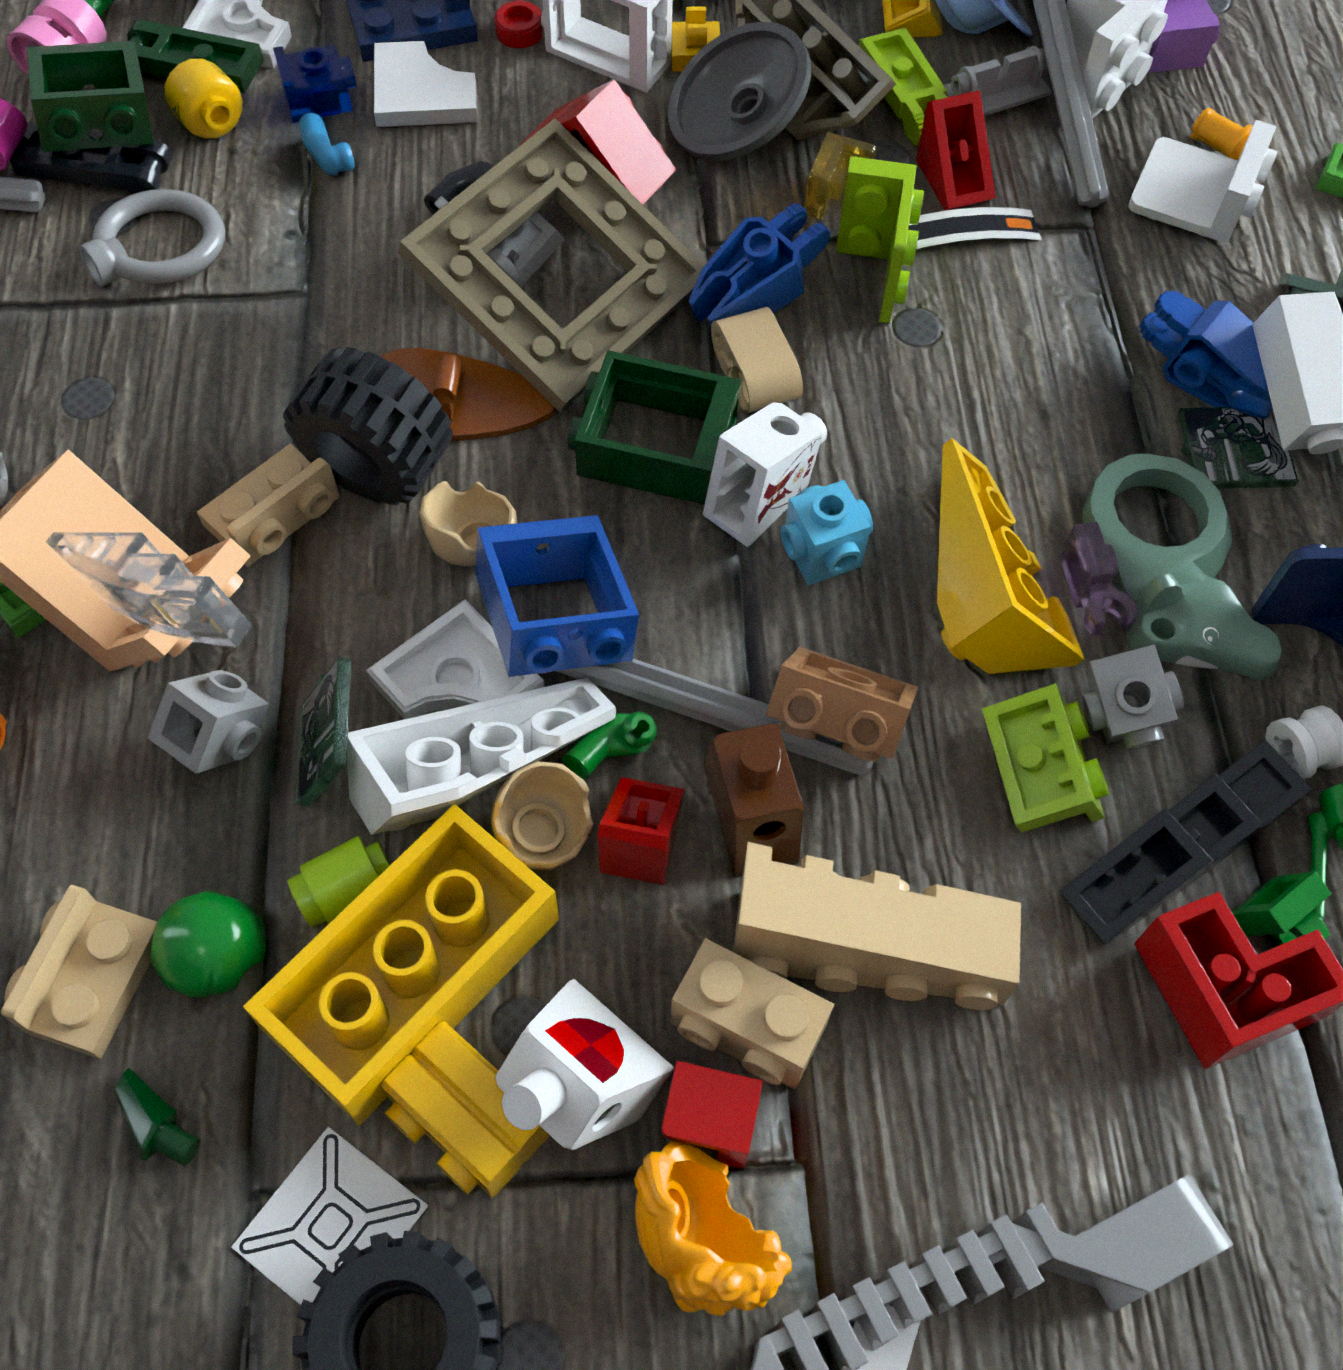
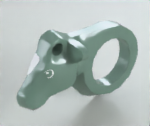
[1082,454,1284,680]

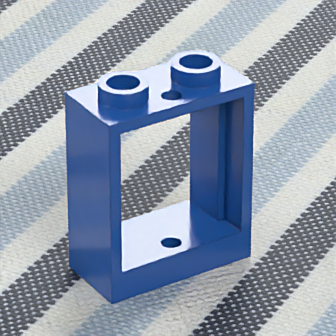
[475,515,639,677]

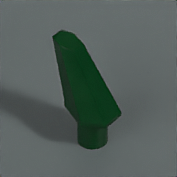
[115,1068,201,1166]

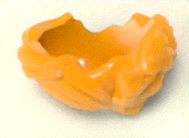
[634,1141,792,1316]

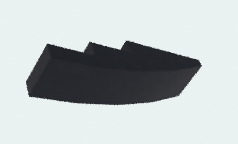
[1060,740,1312,946]

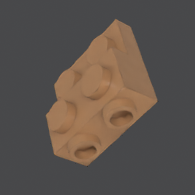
[766,647,918,761]

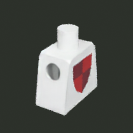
[495,979,675,1150]

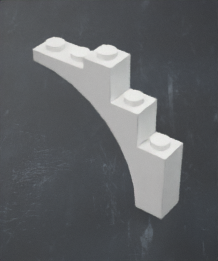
[1252,292,1343,464]

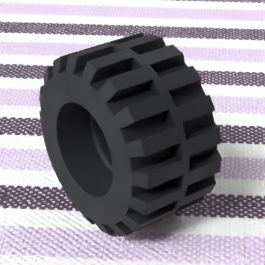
[283,347,453,505]
[292,1231,504,1370]

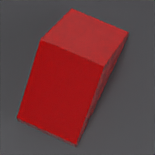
[916,90,996,210]
[597,777,685,885]

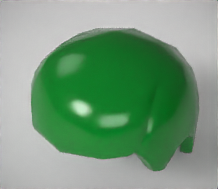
[150,891,266,999]

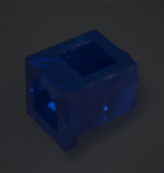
[273,44,357,123]

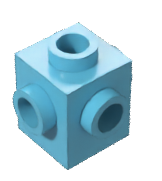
[780,480,873,586]

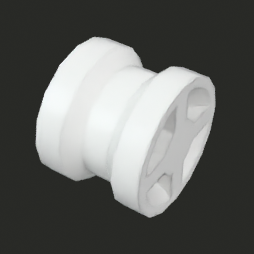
[1265,705,1343,780]

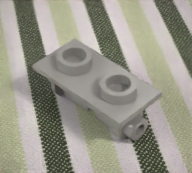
[944,46,1052,116]

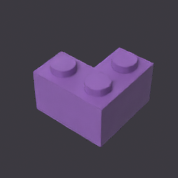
[1148,0,1220,73]

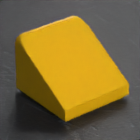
[882,0,943,37]

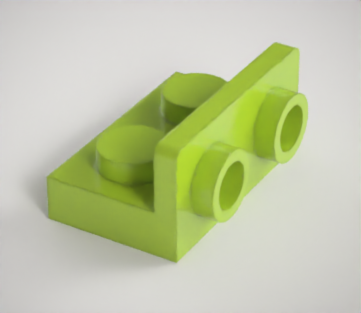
[982,683,1110,832]

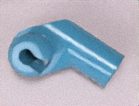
[299,113,355,177]

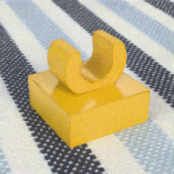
[671,6,720,72]

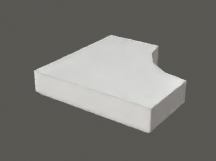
[183,0,292,69]
[374,41,478,127]
[366,599,545,719]

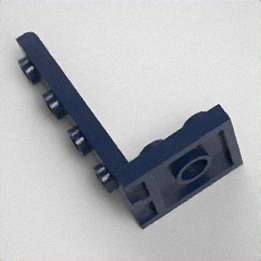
[345,0,478,62]

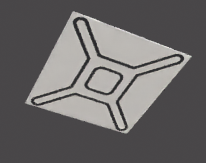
[231,1127,429,1305]

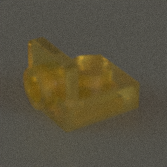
[804,132,877,220]

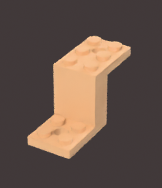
[0,449,250,672]

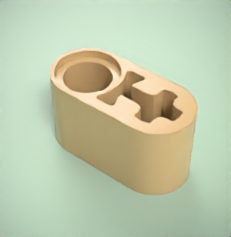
[711,307,803,413]

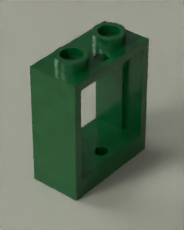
[27,41,154,152]
[568,350,742,505]

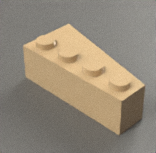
[733,842,1021,1010]

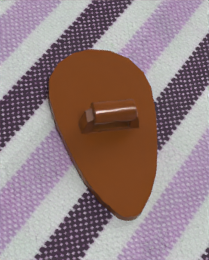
[380,347,556,441]

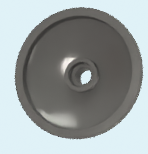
[668,22,811,161]

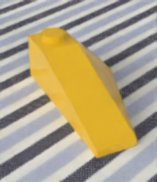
[937,438,1085,674]

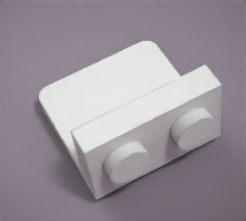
[1129,120,1278,243]

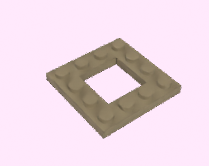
[398,118,704,413]

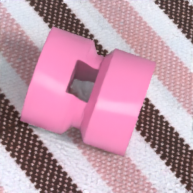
[7,0,107,76]

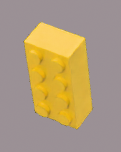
[243,804,559,1126]

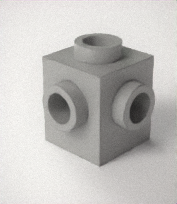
[1082,644,1184,750]
[147,670,269,774]

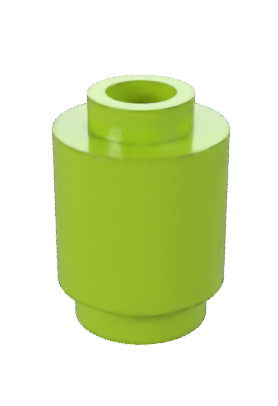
[287,835,391,928]

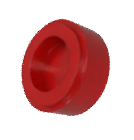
[494,1,544,48]

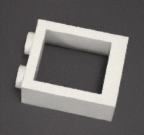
[541,0,672,93]

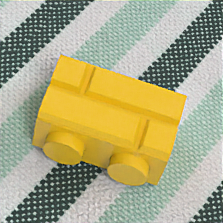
[381,1021,550,1198]

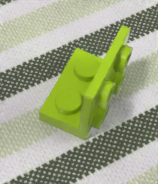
[835,156,924,323]

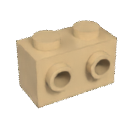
[670,938,835,1089]

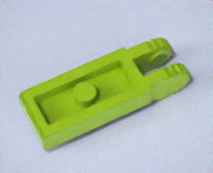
[858,27,947,146]

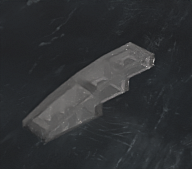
[46,532,252,647]

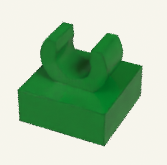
[1232,871,1332,946]

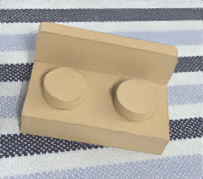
[197,443,340,567]
[1,885,157,1059]

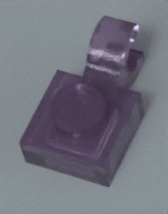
[1059,522,1137,635]

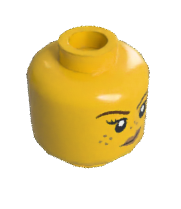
[164,58,243,139]

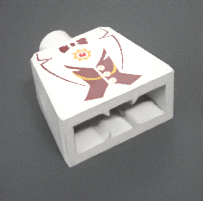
[702,402,827,547]

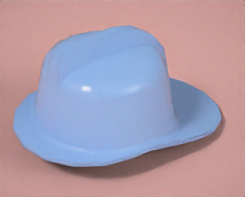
[934,0,1032,37]

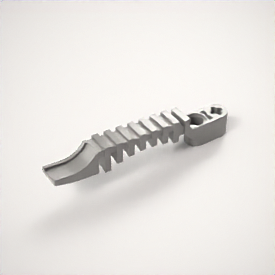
[750,1174,1234,1370]

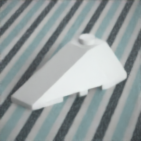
[345,677,616,835]

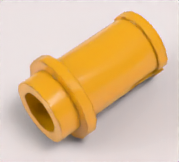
[1190,107,1253,160]

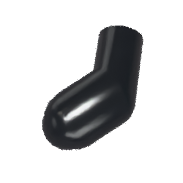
[424,161,494,215]

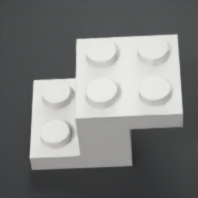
[1066,0,1168,119]

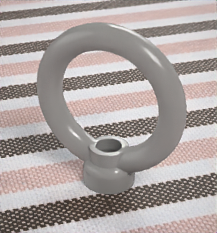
[79,189,225,287]

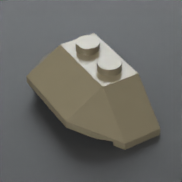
[735,0,896,141]

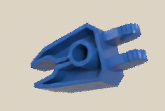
[689,203,831,329]
[1139,290,1273,419]

